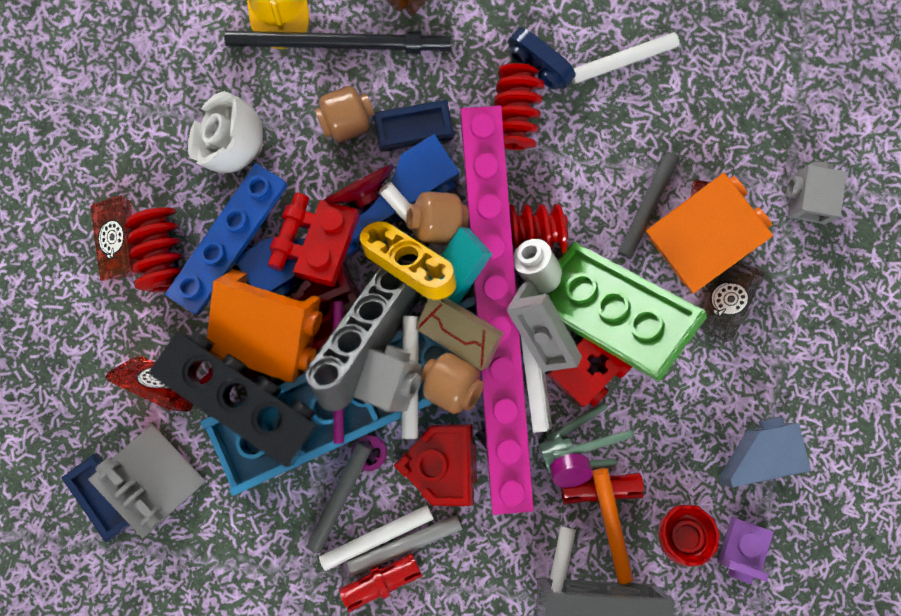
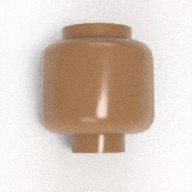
[314,86,375,143]
[406,191,469,245]
[421,353,484,414]

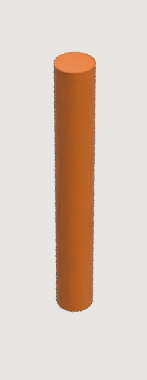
[592,468,633,584]

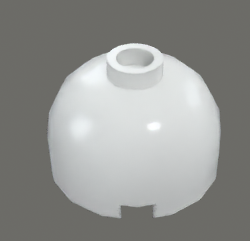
[188,91,263,173]

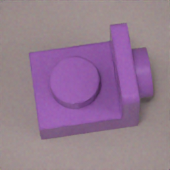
[718,517,774,584]

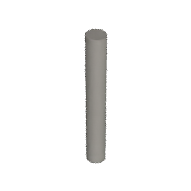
[347,515,463,576]

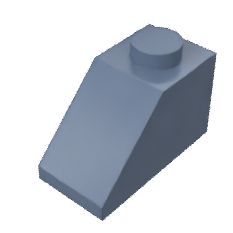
[719,417,811,488]

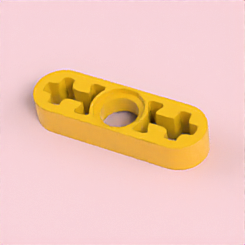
[360,221,456,300]

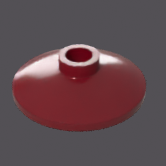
[324,164,394,209]

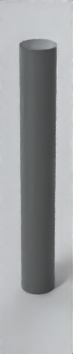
[618,152,679,259]
[307,441,372,553]

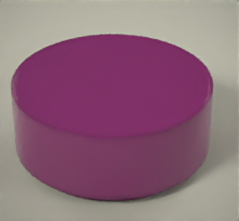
[550,454,593,488]

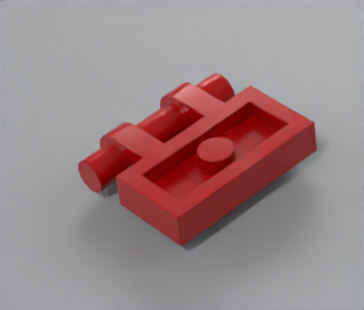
[267,193,360,287]

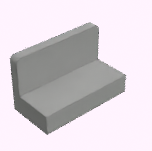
[507,281,582,372]

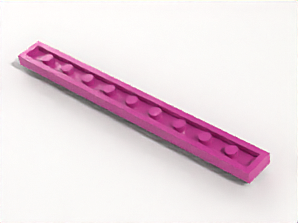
[460,106,534,515]

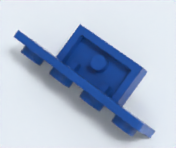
[165,163,288,315]

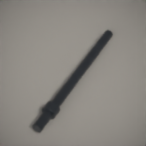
[224,31,451,55]

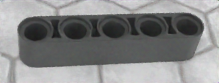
[306,236,430,411]

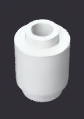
[513,239,562,293]

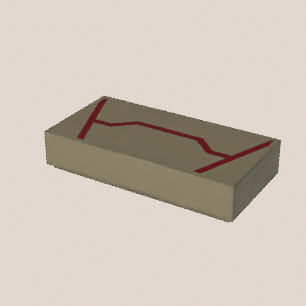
[416,298,504,371]

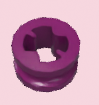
[351,435,387,471]

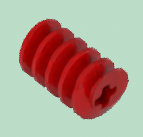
[493,63,545,150]
[509,204,568,253]
[126,207,183,293]

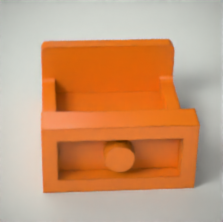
[644,172,774,294]
[207,269,322,383]

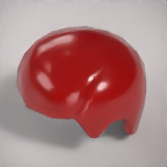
[657,505,720,567]

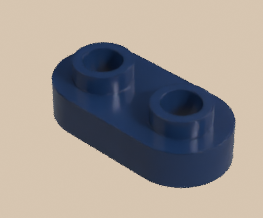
[508,27,576,90]

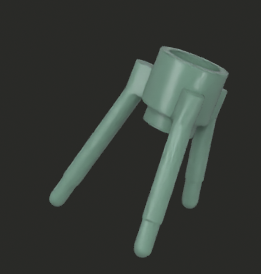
[539,402,634,474]

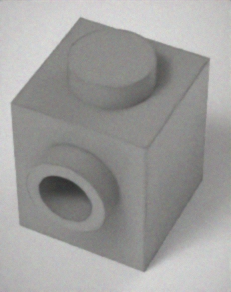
[786,162,847,224]
[353,345,423,412]

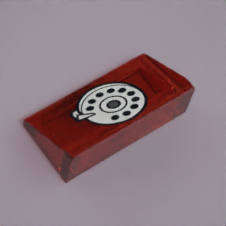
[90,195,138,281]
[105,356,194,412]

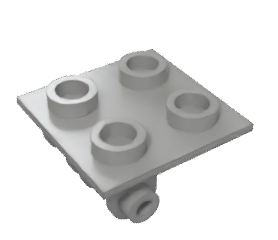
[88,424,206,539]

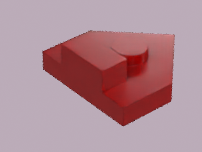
[393,424,477,506]

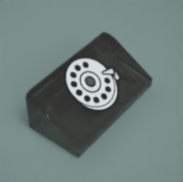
[698,262,765,342]

